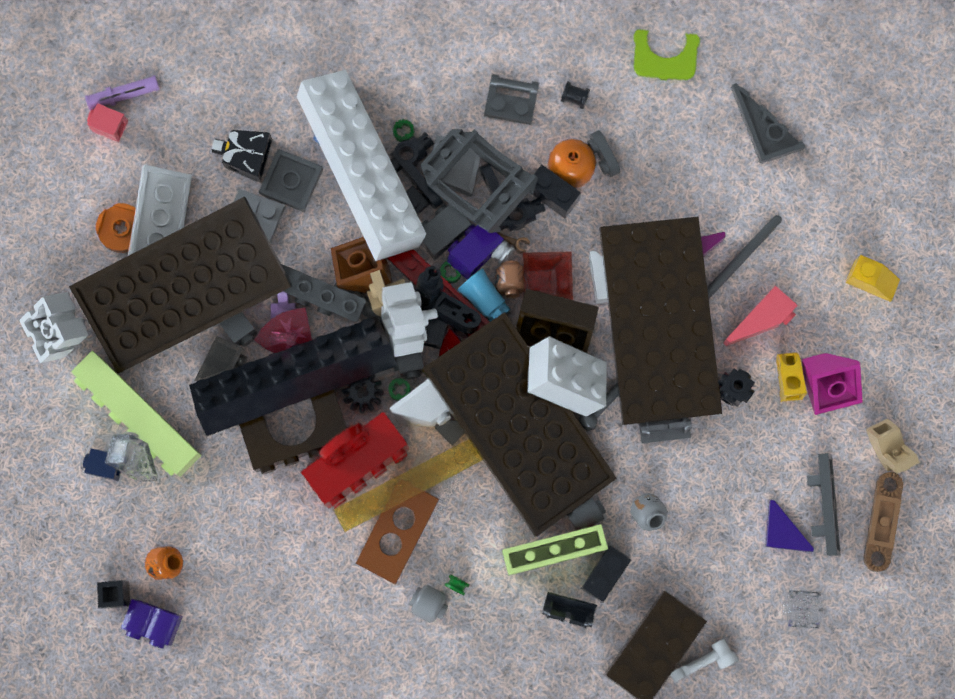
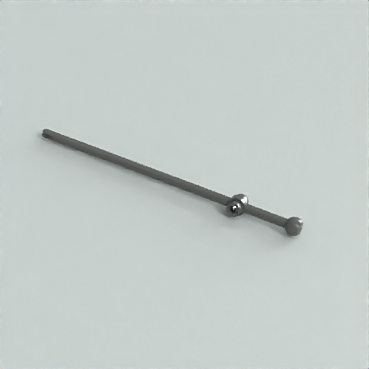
[578,215,782,431]

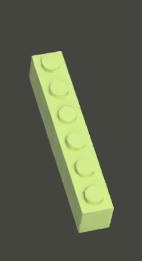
[71,351,202,477]

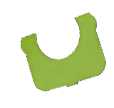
[633,29,700,80]

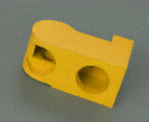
[776,352,807,402]

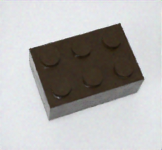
[516,289,599,353]

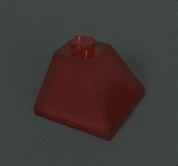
[523,252,573,300]

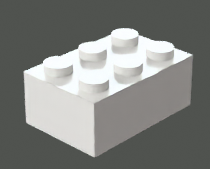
[528,337,607,416]

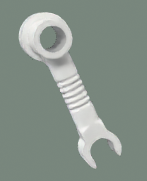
[671,639,739,683]

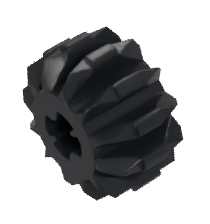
[341,374,384,414]

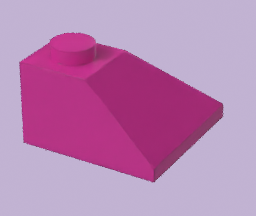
[802,353,863,415]

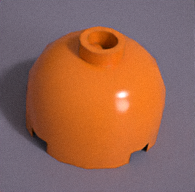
[548,139,596,188]

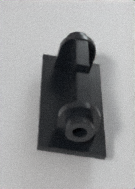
[542,592,597,629]

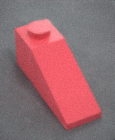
[723,285,798,346]

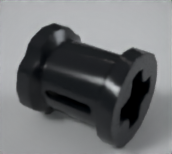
[560,81,590,109]

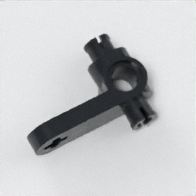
[390,132,443,209]
[479,163,546,233]
[414,266,481,334]

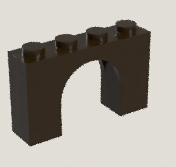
[239,390,348,475]

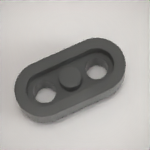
[587,130,621,177]

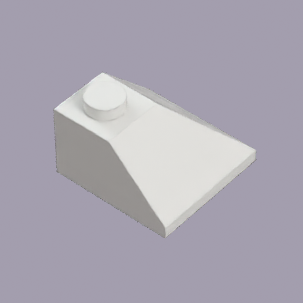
[390,379,451,428]

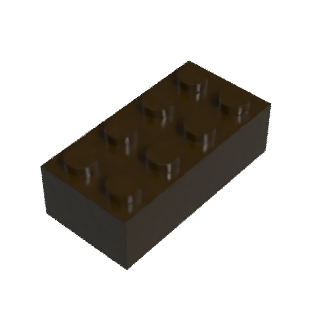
[604,591,707,699]

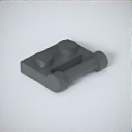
[484,74,539,125]

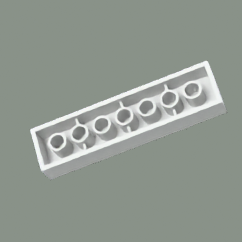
[297,70,426,261]

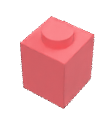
[87,103,128,142]

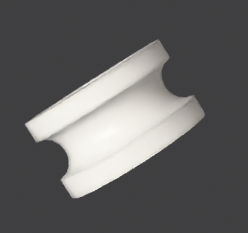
[491,240,515,265]

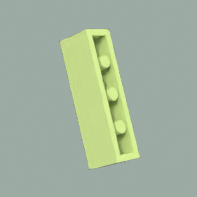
[502,524,608,576]

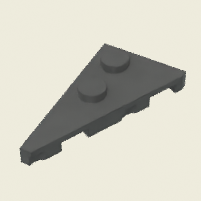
[731,83,805,164]

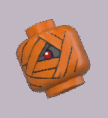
[145,546,183,580]

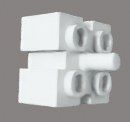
[381,282,438,357]
[20,292,88,363]

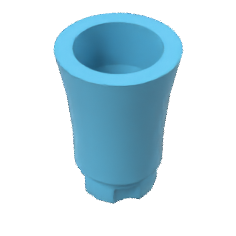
[457,268,511,321]

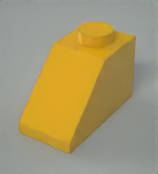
[845,254,900,302]

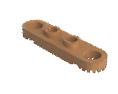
[864,472,904,572]

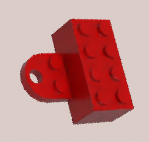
[301,411,410,509]

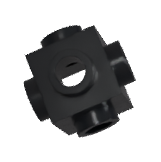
[718,369,755,406]

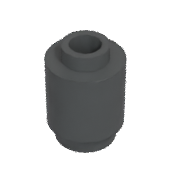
[567,497,606,531]

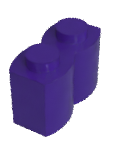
[121,599,183,649]

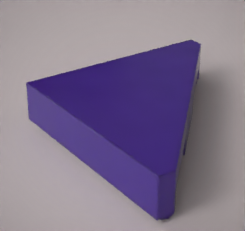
[765,500,814,552]

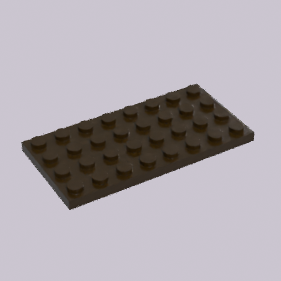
[69,196,293,374]
[599,216,722,425]
[422,312,617,537]

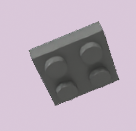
[259,149,323,212]

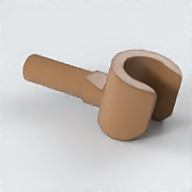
[497,232,530,253]

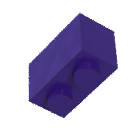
[447,224,504,280]

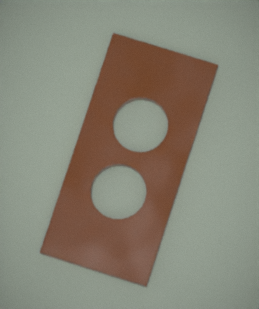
[356,478,440,585]

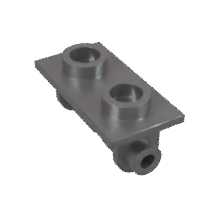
[639,417,692,444]

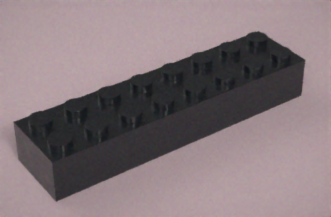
[189,316,397,437]

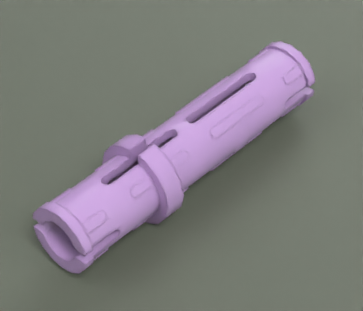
[85,75,160,111]

